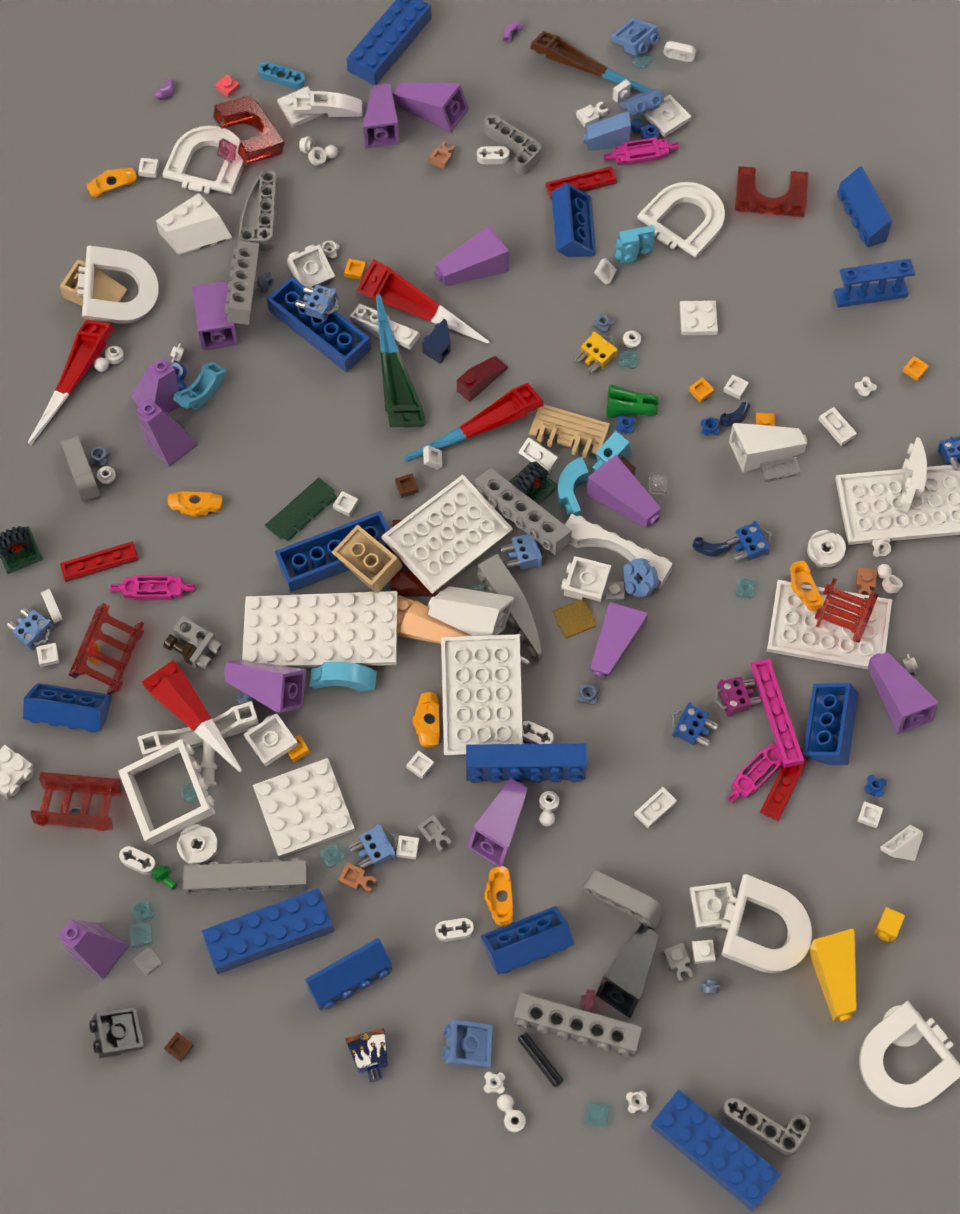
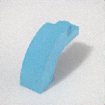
[173,362,227,410]
[557,457,589,516]
[309,662,377,692]

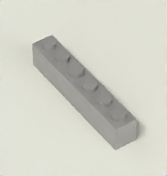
[183,858,308,895]

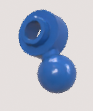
[630,118,659,139]
[171,363,187,392]

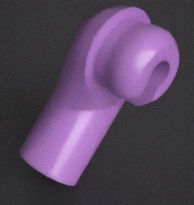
[503,20,523,42]
[155,79,174,100]

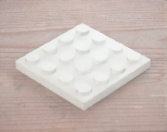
[253,758,355,859]

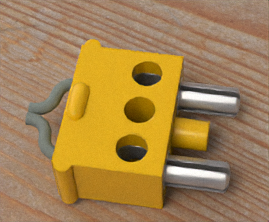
[575,332,617,374]

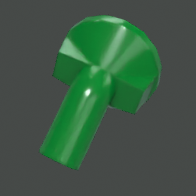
[151,864,178,890]

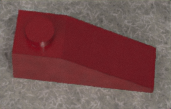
[457,356,508,402]

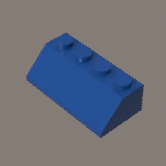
[837,166,892,247]
[552,183,596,257]
[23,683,112,732]
[803,683,858,765]
[481,906,574,975]
[305,938,393,1010]

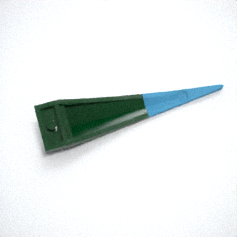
[376,294,426,428]

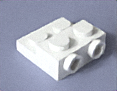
[287,244,335,288]
[561,556,611,602]
[243,713,298,767]
[0,745,35,800]
[689,882,736,929]

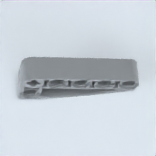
[239,169,277,251]

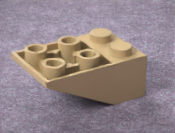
[59,259,128,306]

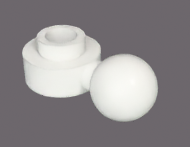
[308,145,338,166]
[94,346,124,372]
[877,564,903,593]
[539,791,560,827]
[497,1094,526,1132]

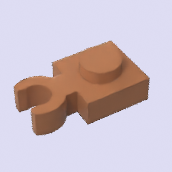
[428,141,455,169]
[855,567,877,596]
[338,863,377,893]

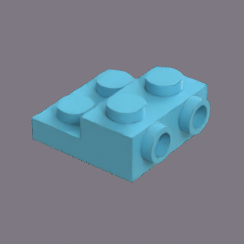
[615,225,655,264]

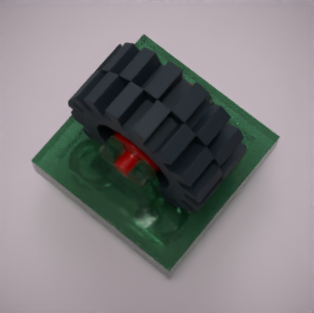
[509,461,558,505]
[0,526,43,574]

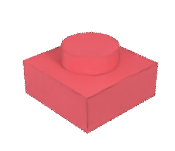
[215,74,240,98]

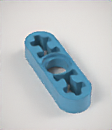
[258,62,305,89]

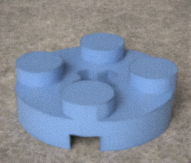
[623,558,658,597]

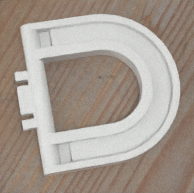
[163,126,245,194]
[637,182,725,258]
[77,246,159,324]
[721,874,812,973]
[859,1000,960,1108]

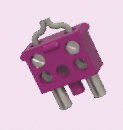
[713,677,761,717]

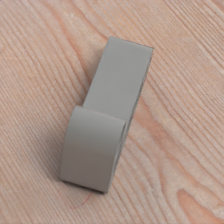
[485,114,541,175]
[60,435,101,502]
[583,871,664,931]
[722,1098,810,1156]

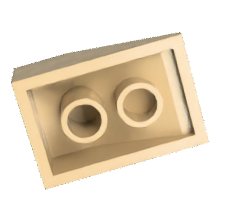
[332,524,403,593]

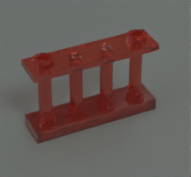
[814,578,879,643]
[68,603,144,695]
[30,772,122,832]

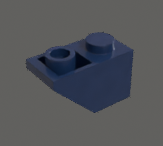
[422,319,451,364]

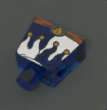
[345,1028,388,1082]

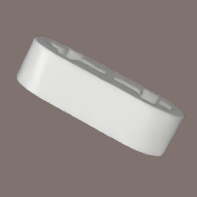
[663,41,696,62]
[477,146,509,164]
[41,588,63,623]
[523,721,554,744]
[119,846,156,875]
[435,918,474,942]

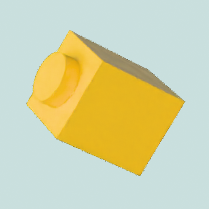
[874,907,905,942]

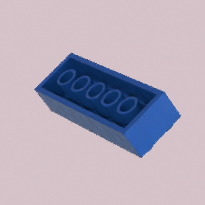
[346,0,432,86]
[267,276,371,372]
[275,511,394,592]
[466,743,587,783]
[202,888,334,975]
[651,1089,781,1212]

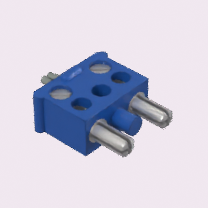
[938,435,960,471]
[725,521,773,561]
[670,703,718,747]

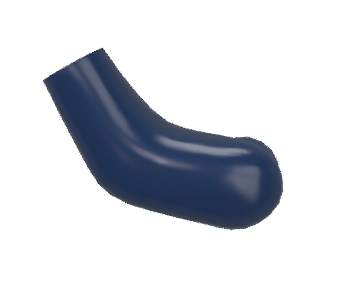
[720,402,750,427]
[692,537,729,557]

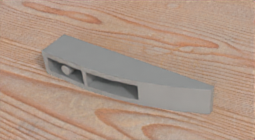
[477,554,542,662]

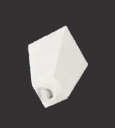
[729,423,808,473]

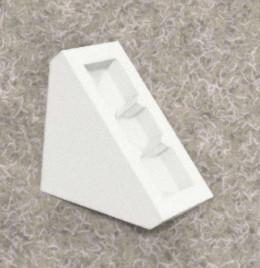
[880,825,923,861]

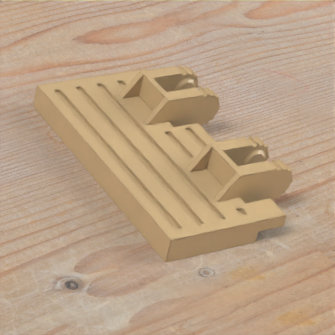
[529,404,610,459]

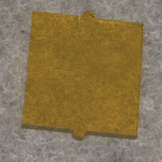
[553,598,597,638]

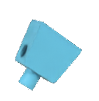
[592,431,631,472]

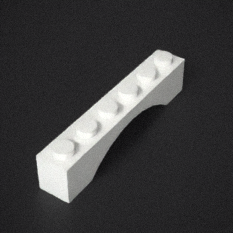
[565,514,673,589]
[137,701,259,757]

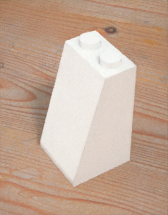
[428,586,515,636]

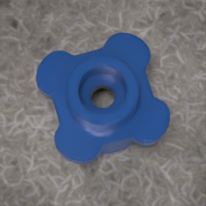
[616,415,635,434]
[701,417,720,435]
[864,775,887,797]

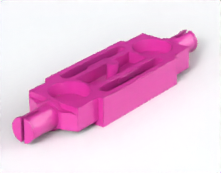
[603,138,679,165]
[110,575,195,600]
[727,743,782,803]

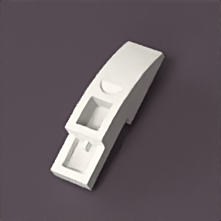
[293,91,362,117]
[350,304,420,349]
[899,437,927,513]

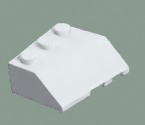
[156,193,232,256]

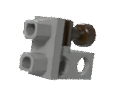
[163,616,222,670]

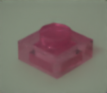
[217,138,237,163]
[580,989,595,1013]

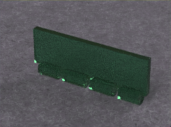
[265,477,337,541]

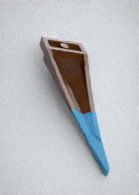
[530,31,650,92]

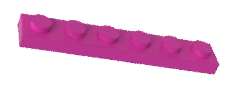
[750,659,804,768]

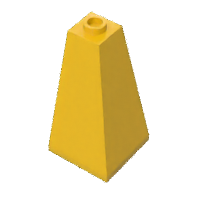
[808,928,856,1022]

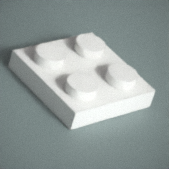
[277,86,323,128]
[643,94,691,137]
[679,301,718,336]

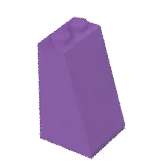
[192,281,238,350]

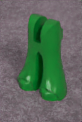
[606,384,659,419]

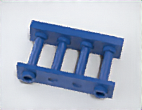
[834,259,915,308]

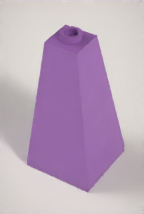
[392,82,469,132]
[363,84,399,148]
[434,226,509,286]
[131,357,180,414]
[136,399,198,467]
[586,455,661,528]
[590,602,648,678]
[868,652,938,734]
[225,660,306,713]
[468,778,528,867]
[57,920,129,979]

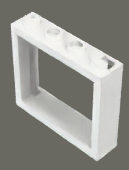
[118,739,215,845]

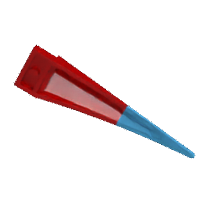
[404,383,544,461]

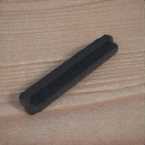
[518,1032,563,1087]

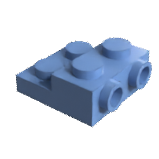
[611,17,660,56]
[619,89,664,117]
[442,1020,493,1068]

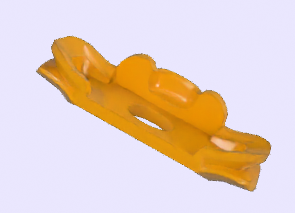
[87,167,137,198]
[168,491,222,517]
[790,561,824,611]
[412,692,440,748]
[484,866,514,926]

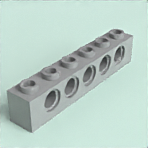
[224,240,260,325]
[475,468,572,554]
[513,993,642,1057]

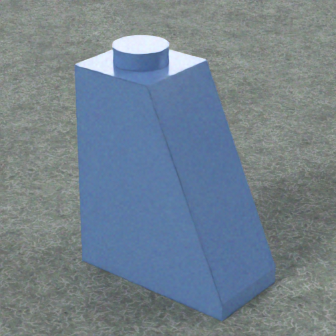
[583,112,631,150]

